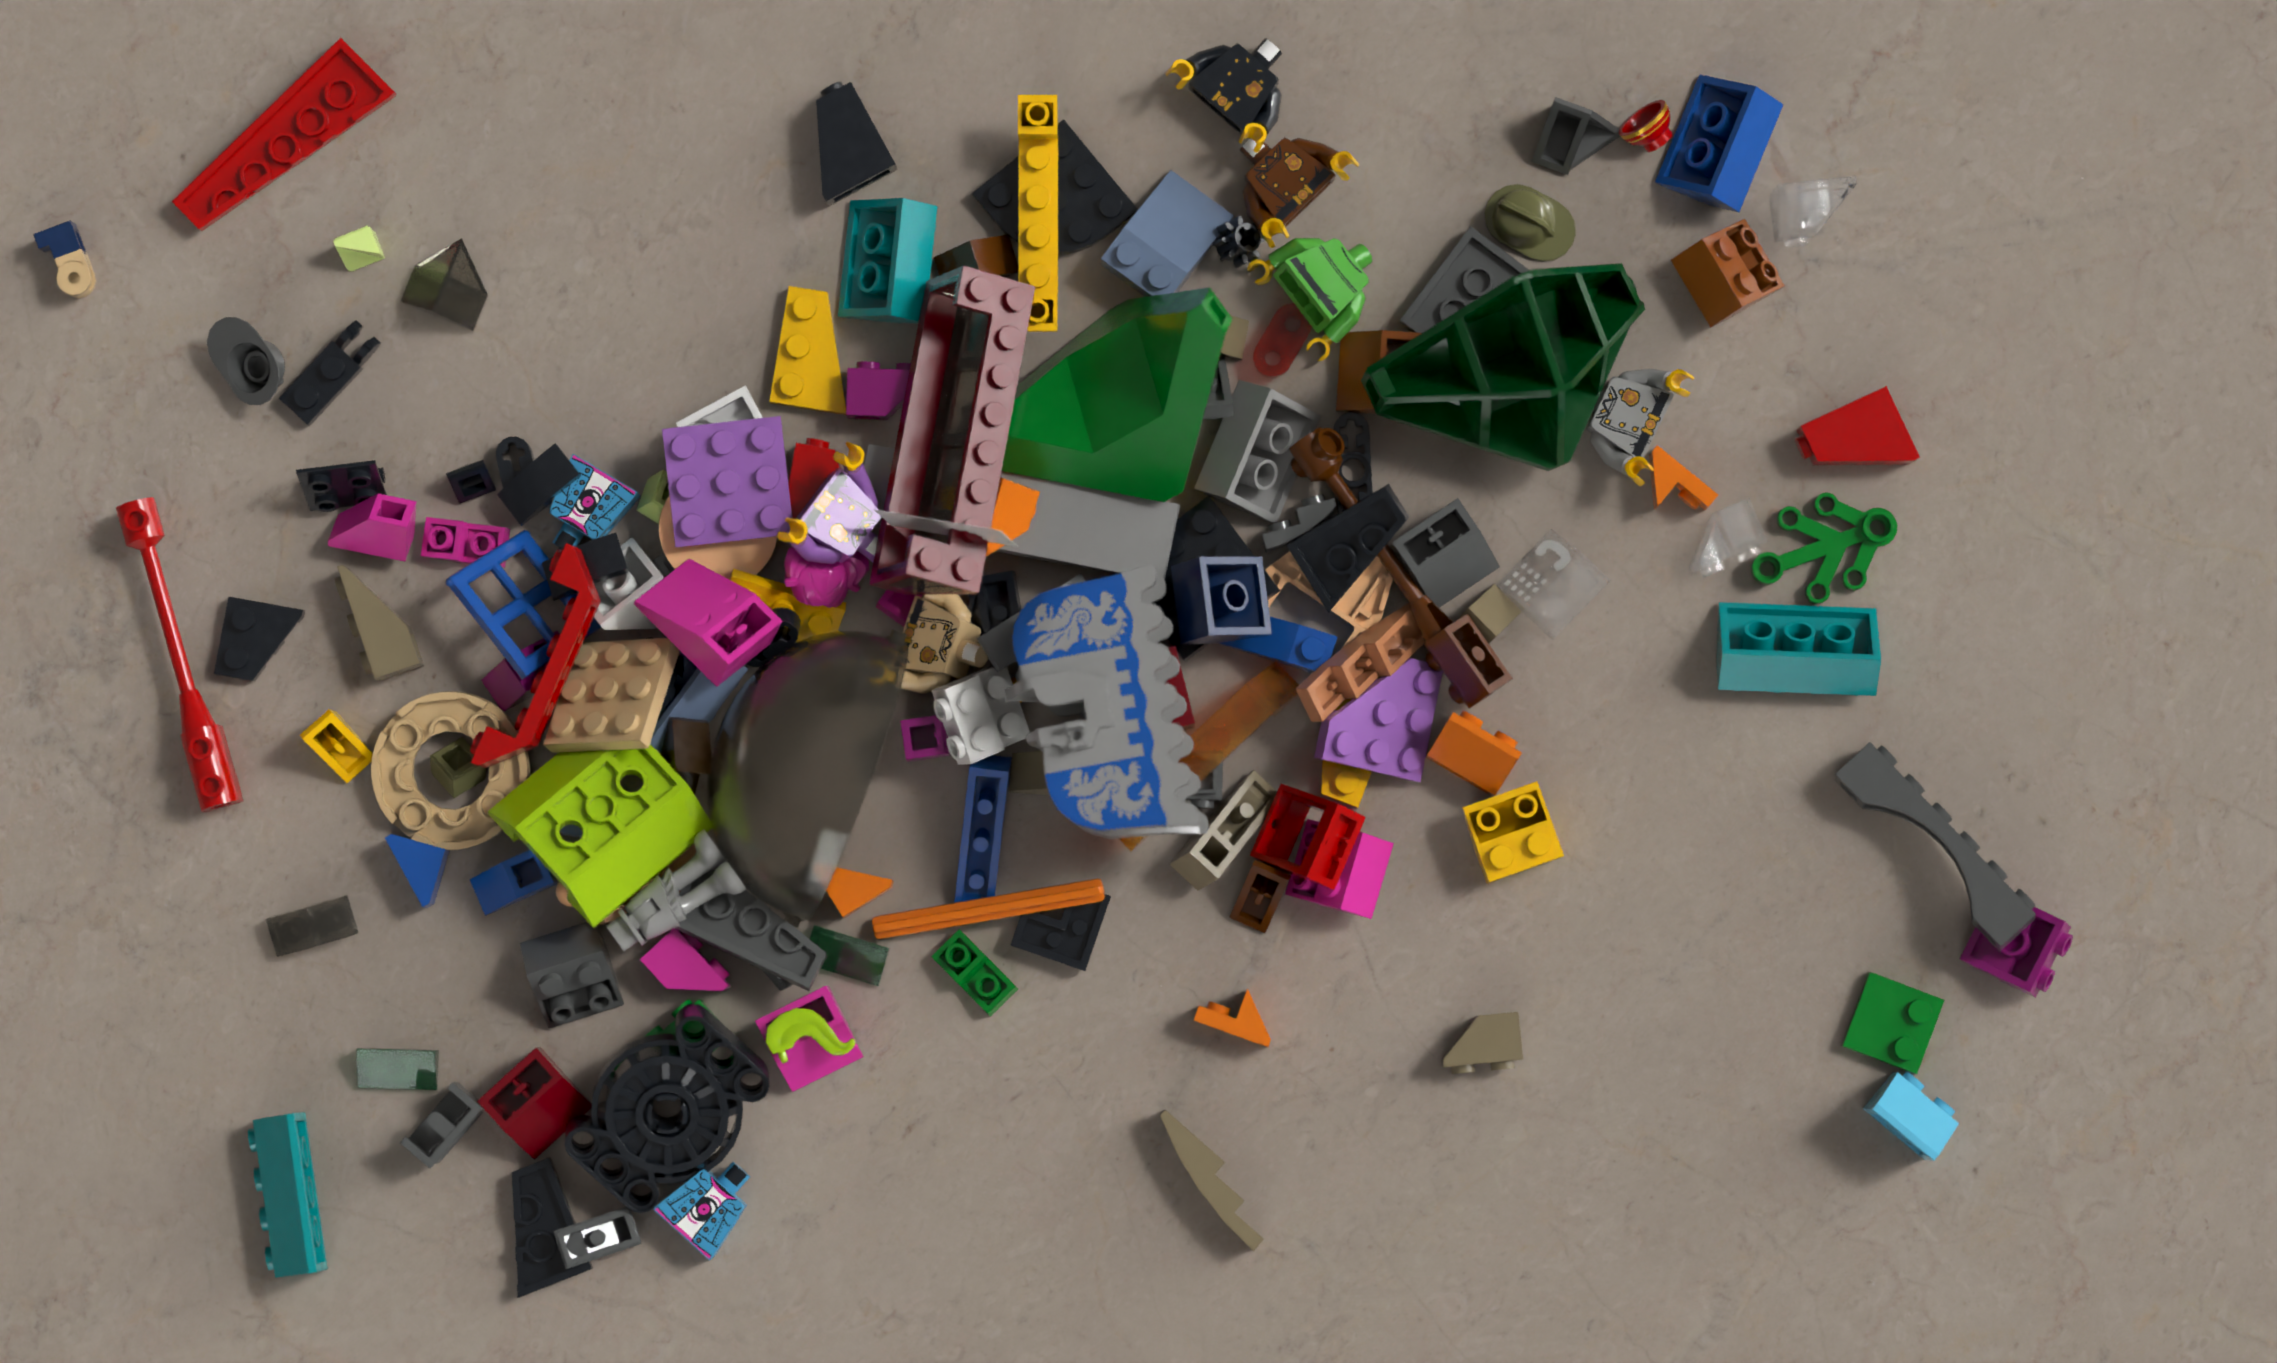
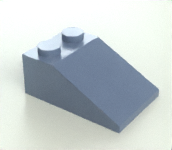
[1101,170,1234,297]

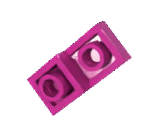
[420,517,510,568]

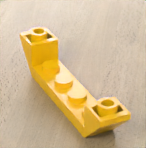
[1018,95,1058,332]

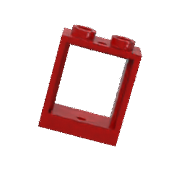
[1249,783,1366,890]

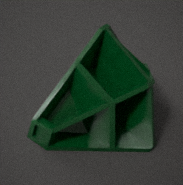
[1361,263,1645,471]

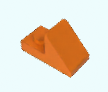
[1649,445,1718,510]
[1193,989,1271,1047]

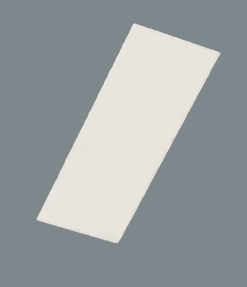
[873,509,1018,547]

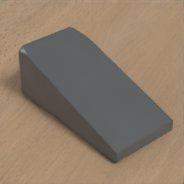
[553,1207,642,1269]

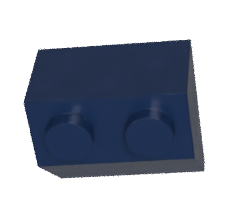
[1171,556,1272,644]

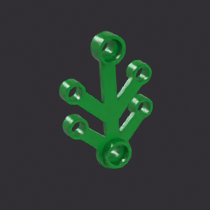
[1751,492,1897,604]

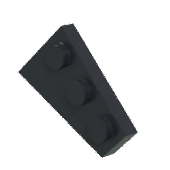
[512,1157,593,1298]

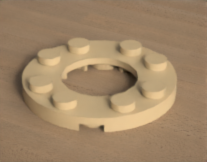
[371,691,530,850]

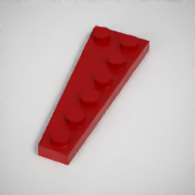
[172,38,397,232]

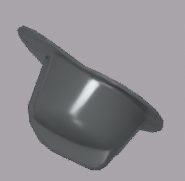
[207,317,285,405]

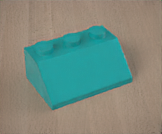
[838,198,938,323]

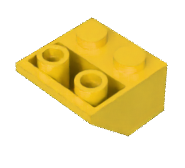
[1462,781,1564,884]

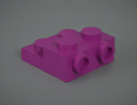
[1960,907,2073,998]

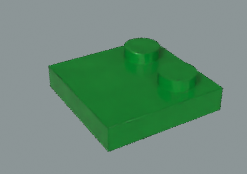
[1841,972,1945,1074]

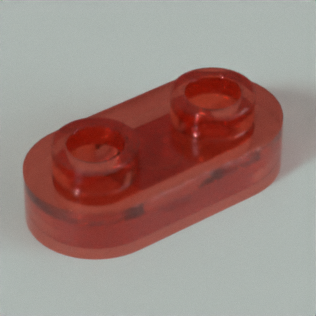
[1253,303,1312,378]

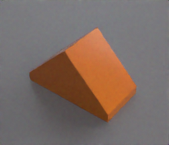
[813,862,894,918]

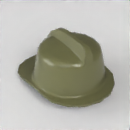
[1485,184,1576,261]

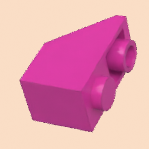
[328,494,416,562]
[640,928,731,991]

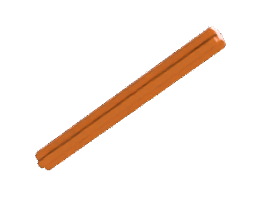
[872,878,1105,939]

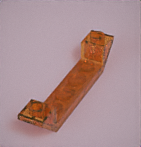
[1118,661,1299,852]

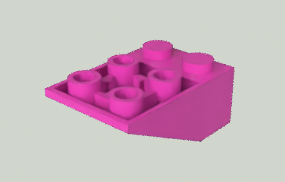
[634,558,782,687]

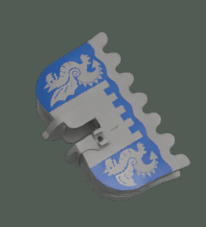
[1005,564,1209,839]

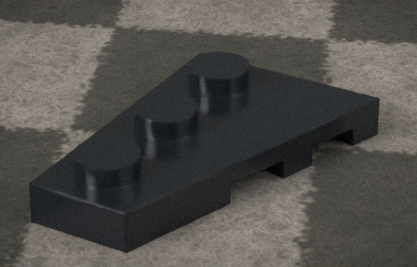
[1287,483,1409,613]

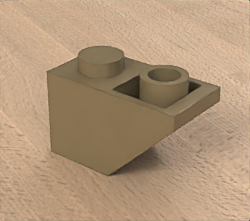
[1441,1012,1523,1074]

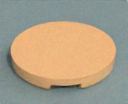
[659,495,777,579]

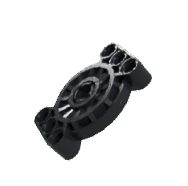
[565,1004,769,1213]

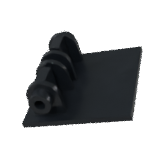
[296,460,387,512]

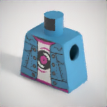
[549,454,641,549]
[653,1161,750,1260]

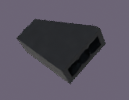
[816,81,897,207]

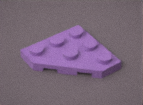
[1314,658,1443,782]

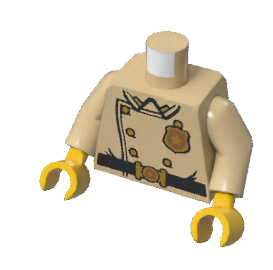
[866,582,988,694]

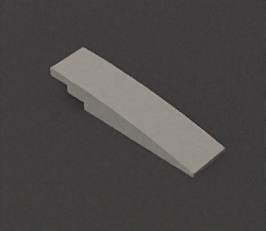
[864,444,1180,580]

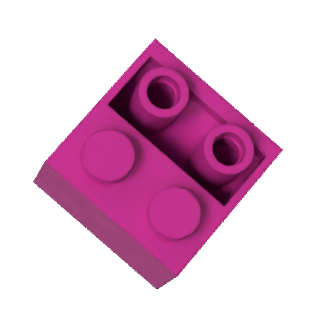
[1285,819,1394,919]
[755,985,864,1092]

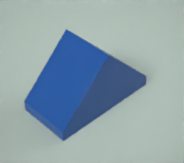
[385,834,450,908]

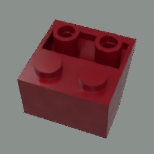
[477,1047,592,1160]

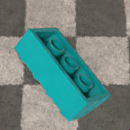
[1716,602,1881,696]
[248,1112,328,1278]

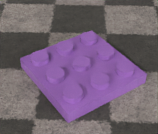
[662,416,792,547]

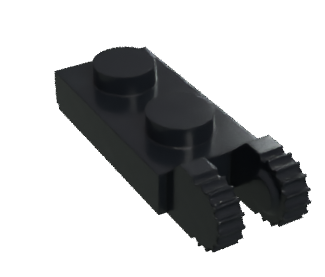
[279,320,381,426]

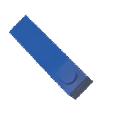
[954,755,1012,921]

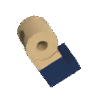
[33,220,96,298]

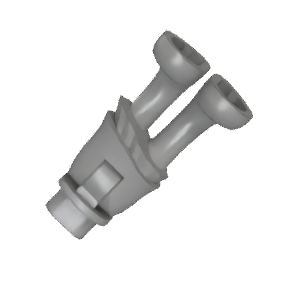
[606,829,746,951]

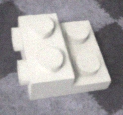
[931,665,1030,765]

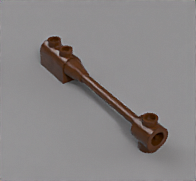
[1289,427,1513,709]

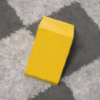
[300,709,373,783]

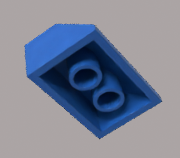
[1655,74,1784,212]

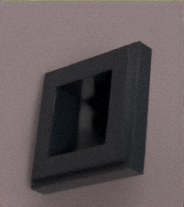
[446,460,496,504]

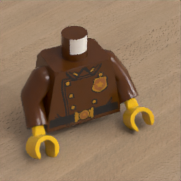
[1240,137,1359,248]

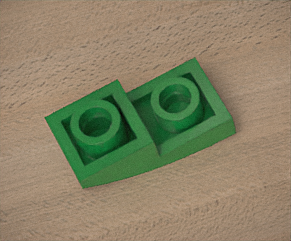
[931,929,1018,1017]

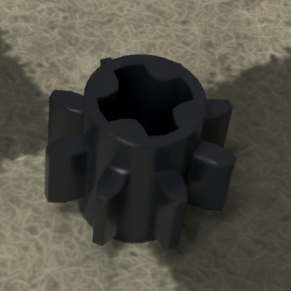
[1213,216,1264,268]

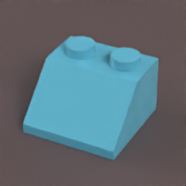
[1863,1071,1959,1161]

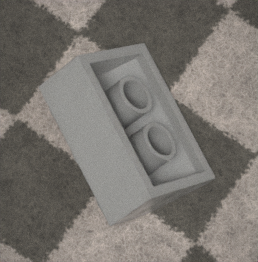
[1194,380,1321,524]

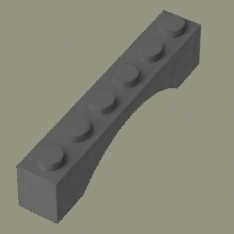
[1835,742,2036,952]

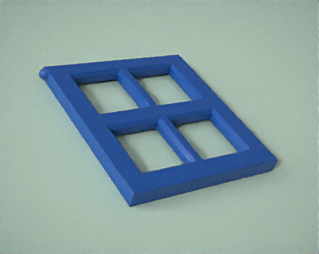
[446,530,601,680]

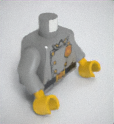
[1587,369,1694,486]

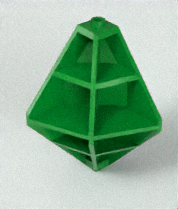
[1002,287,1233,502]

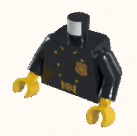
[1165,38,1282,153]

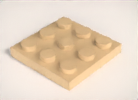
[543,638,680,753]

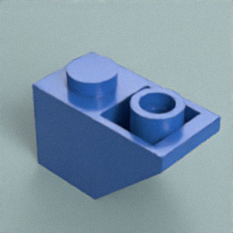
[469,850,558,916]

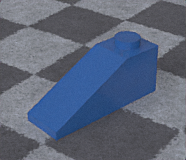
[1218,616,1337,673]

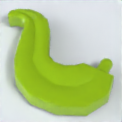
[765,1008,856,1063]

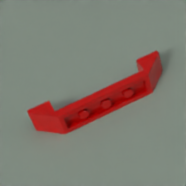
[470,543,601,768]

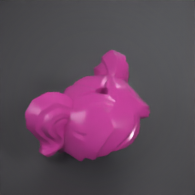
[784,547,869,608]

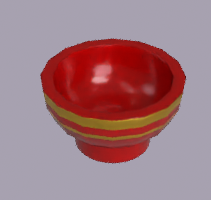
[1619,100,1673,152]

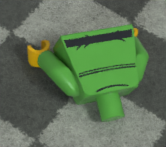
[1247,238,1372,361]

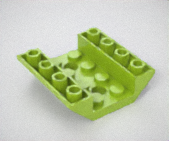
[488,744,714,928]

